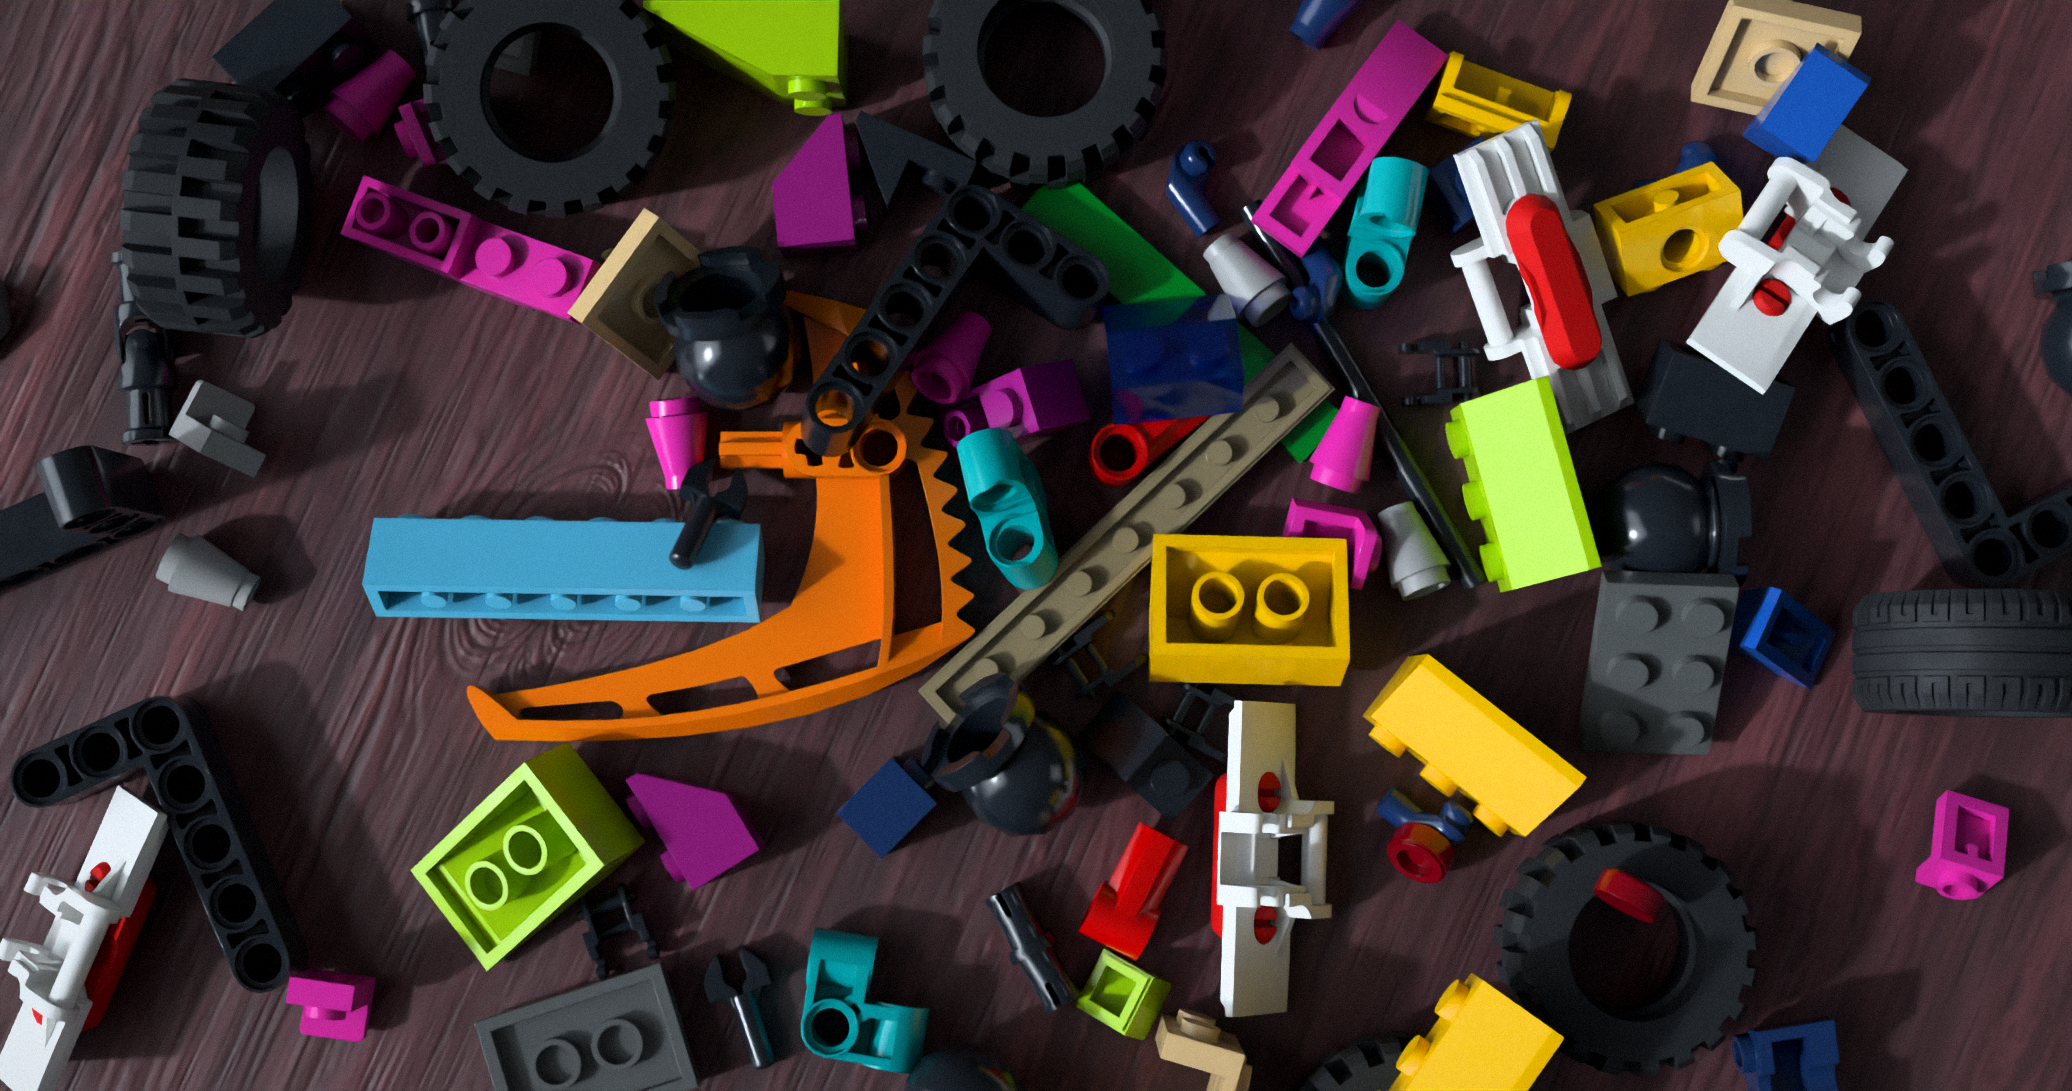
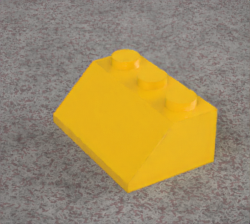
[1149,534,1350,686]
[1363,654,1587,837]
[1378,973,1564,1091]

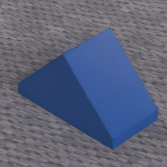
[1742,42,1871,165]
[1728,587,1837,690]

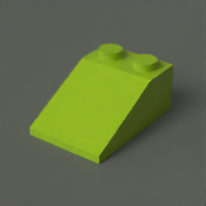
[643,0,849,116]
[410,741,646,971]

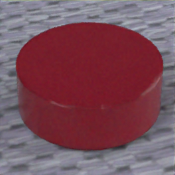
[1387,822,1455,884]
[1593,867,1665,923]

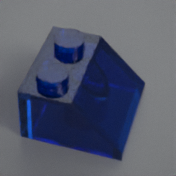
[1101,293,1245,425]

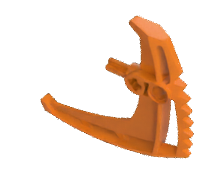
[467,291,975,741]

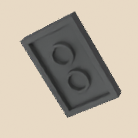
[1577,570,1740,755]
[474,960,701,1091]

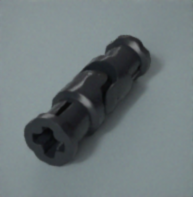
[110,250,180,446]

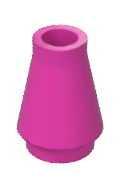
[323,49,417,144]
[912,311,992,404]
[1309,395,1381,494]
[645,396,708,489]

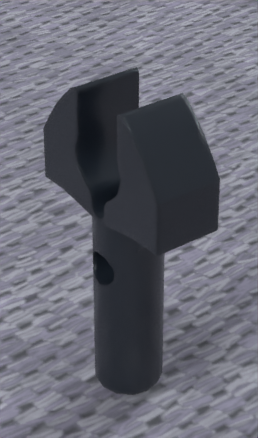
[669,458,748,570]
[704,946,777,1070]

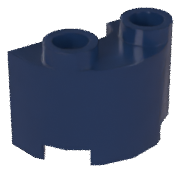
[1731,1016,1840,1091]

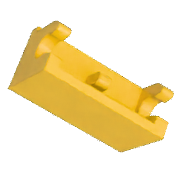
[1424,51,1572,153]

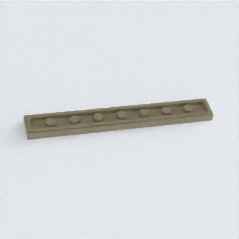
[918,343,1335,724]

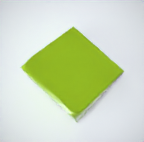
[1075,949,1172,1040]

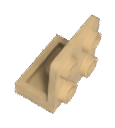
[1155,1008,1252,1091]

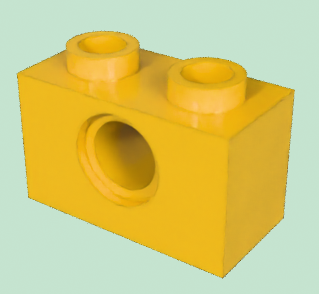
[1593,161,1744,297]

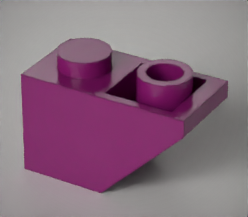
[772,113,869,258]
[935,359,1091,466]
[626,771,767,891]

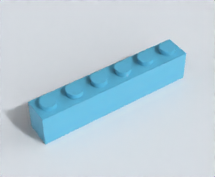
[362,514,766,623]

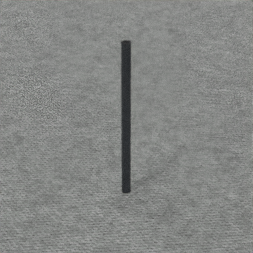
[1239,199,1487,591]

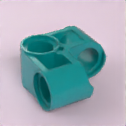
[1340,157,1429,310]
[956,428,1058,590]
[801,927,930,1074]

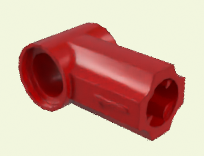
[1086,375,1209,488]
[1078,821,1188,961]

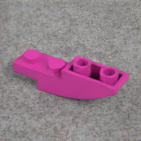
[1250,20,1449,259]
[340,175,602,325]

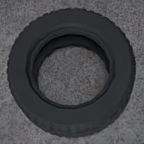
[1852,589,2072,718]

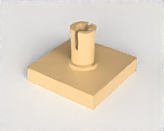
[1691,0,1862,115]
[567,208,702,380]

